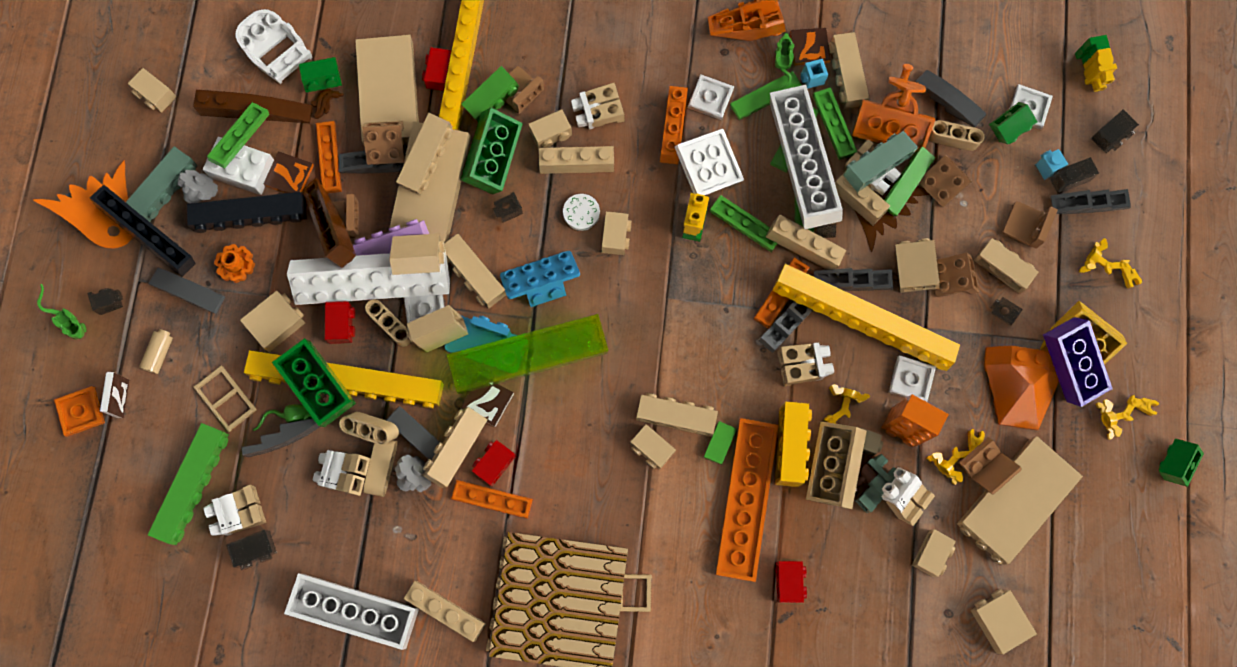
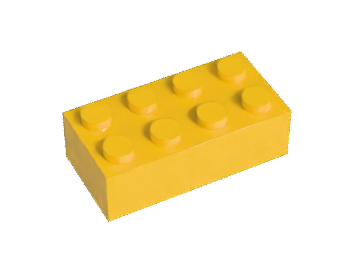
[775,401,812,487]

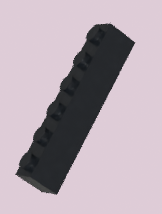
[90,185,196,277]
[187,192,307,233]

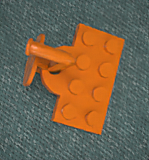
[852,64,935,152]

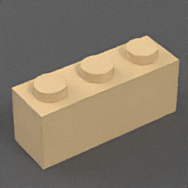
[835,171,890,226]
[974,238,1039,294]

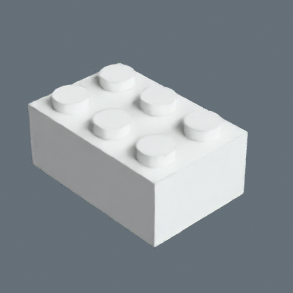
[202,137,274,195]

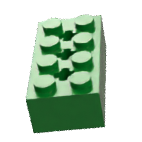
[460,108,523,195]
[272,338,356,427]

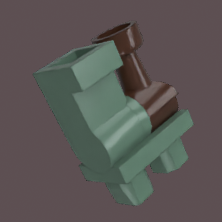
[855,454,896,513]

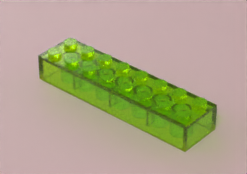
[446,314,609,394]

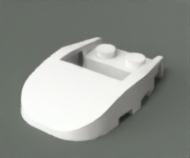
[236,9,312,84]

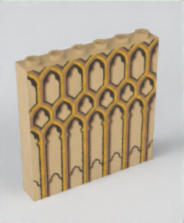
[486,532,628,667]

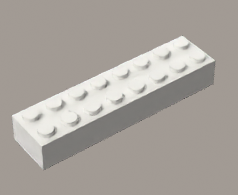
[770,85,843,229]
[287,251,450,305]

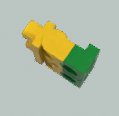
[1075,35,1117,92]
[682,193,709,242]

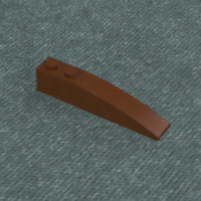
[193,89,312,124]
[303,178,356,268]

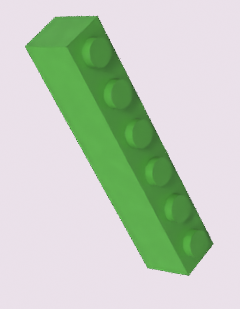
[148,423,229,545]

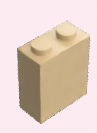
[389,233,445,275]
[895,238,940,293]
[240,291,305,352]
[407,305,468,352]
[970,589,1037,654]

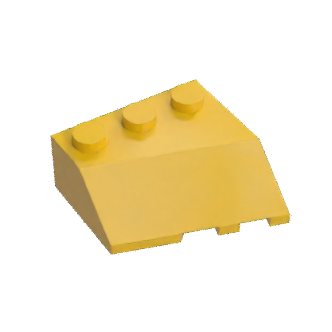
[1040,301,1127,365]

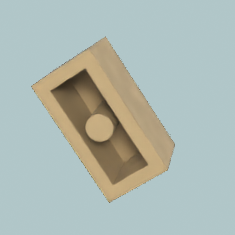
[128,68,176,113]
[529,109,572,149]
[602,211,632,255]
[630,424,676,470]
[912,529,956,577]

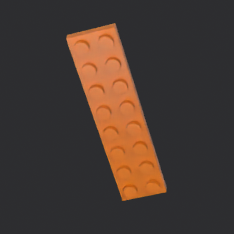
[715,418,779,582]

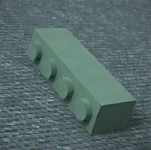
[843,131,918,192]
[126,146,198,222]

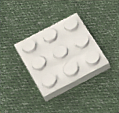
[674,129,744,195]

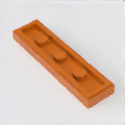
[316,121,342,194]
[754,257,810,329]
[451,480,533,519]

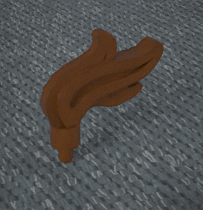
[311,88,344,119]

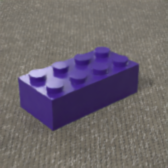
[1043,317,1113,407]

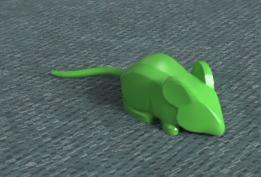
[775,33,794,92]
[37,284,87,340]
[253,404,313,431]

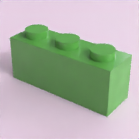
[462,66,520,122]

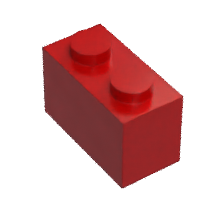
[422,47,452,91]
[325,301,355,344]
[472,439,516,487]
[776,561,807,603]

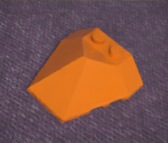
[708,0,786,41]
[984,346,1059,430]

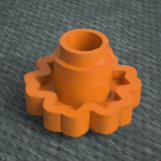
[214,244,255,283]

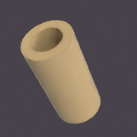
[139,329,173,374]

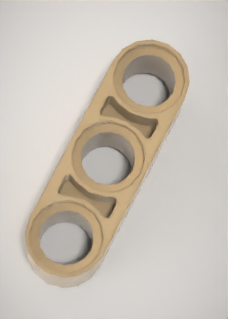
[929,120,985,151]
[365,299,411,347]
[339,411,399,445]
[363,440,397,497]

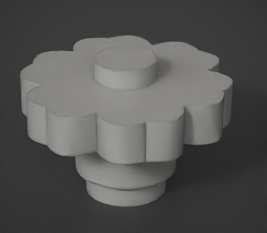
[177,170,218,203]
[395,455,432,492]

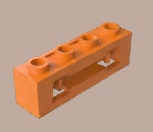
[660,86,688,165]

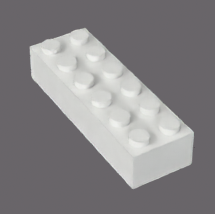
[284,573,419,650]

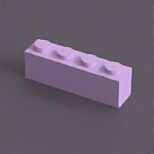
[353,219,429,256]

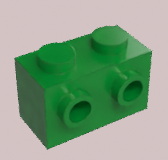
[299,57,342,93]
[989,102,1038,145]
[1159,438,1204,487]

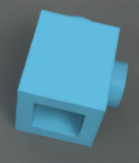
[801,59,828,89]
[1035,149,1068,180]

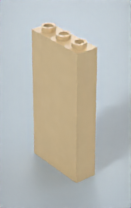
[356,35,419,147]
[389,121,471,243]
[957,436,1083,565]

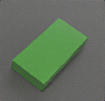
[704,421,737,465]

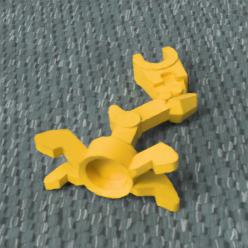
[1079,238,1142,289]
[823,384,870,424]
[1096,395,1159,440]
[926,429,985,485]

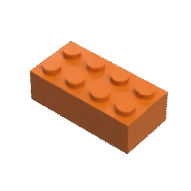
[881,394,949,447]

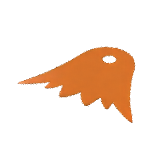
[33,160,133,249]

